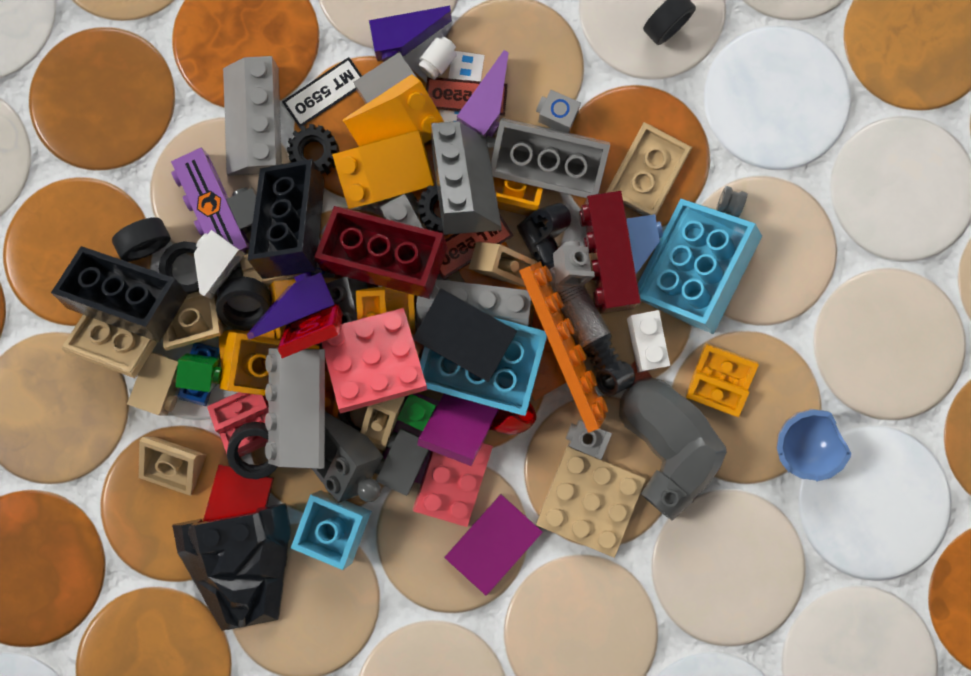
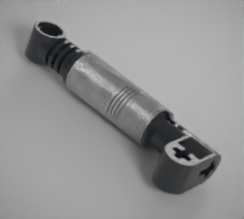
[516,203,635,396]

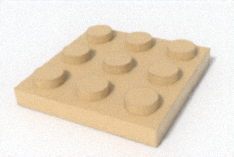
[536,447,646,558]

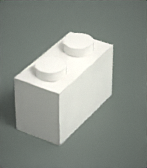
[627,310,670,373]

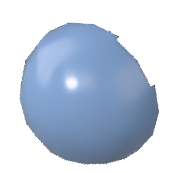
[776,409,851,482]

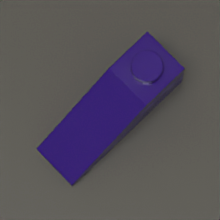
[369,5,452,62]
[247,272,334,340]

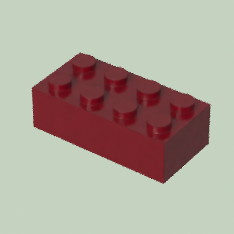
[579,191,641,314]
[314,206,448,299]

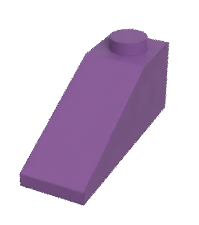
[457,50,509,138]

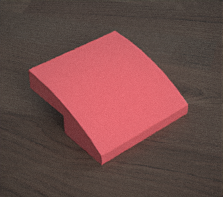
[207,392,269,457]

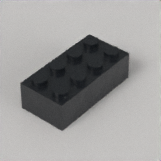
[248,159,325,279]
[51,246,188,343]

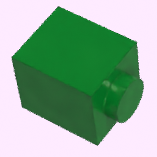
[176,353,222,392]
[397,394,437,431]

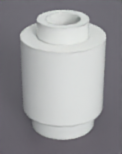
[418,37,457,80]

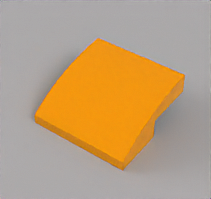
[356,287,415,334]
[686,342,759,418]

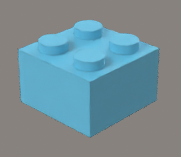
[291,490,372,570]

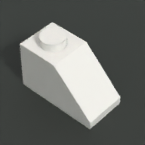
[194,230,245,299]

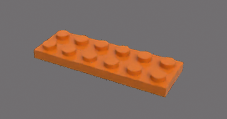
[519,261,608,433]

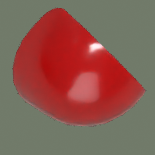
[490,403,537,435]

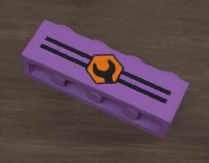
[171,147,250,255]

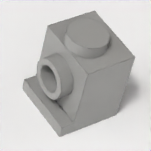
[553,241,595,287]
[565,420,612,460]

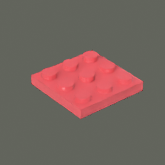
[322,308,427,413]

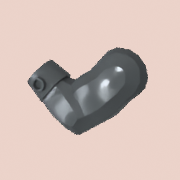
[619,377,727,521]

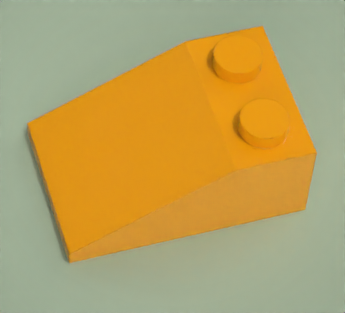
[342,74,444,147]
[332,130,435,209]
[219,332,320,396]

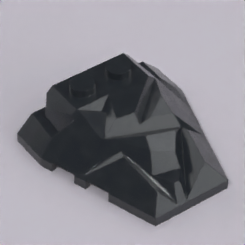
[172,503,291,631]

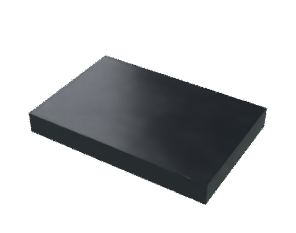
[413,288,517,382]

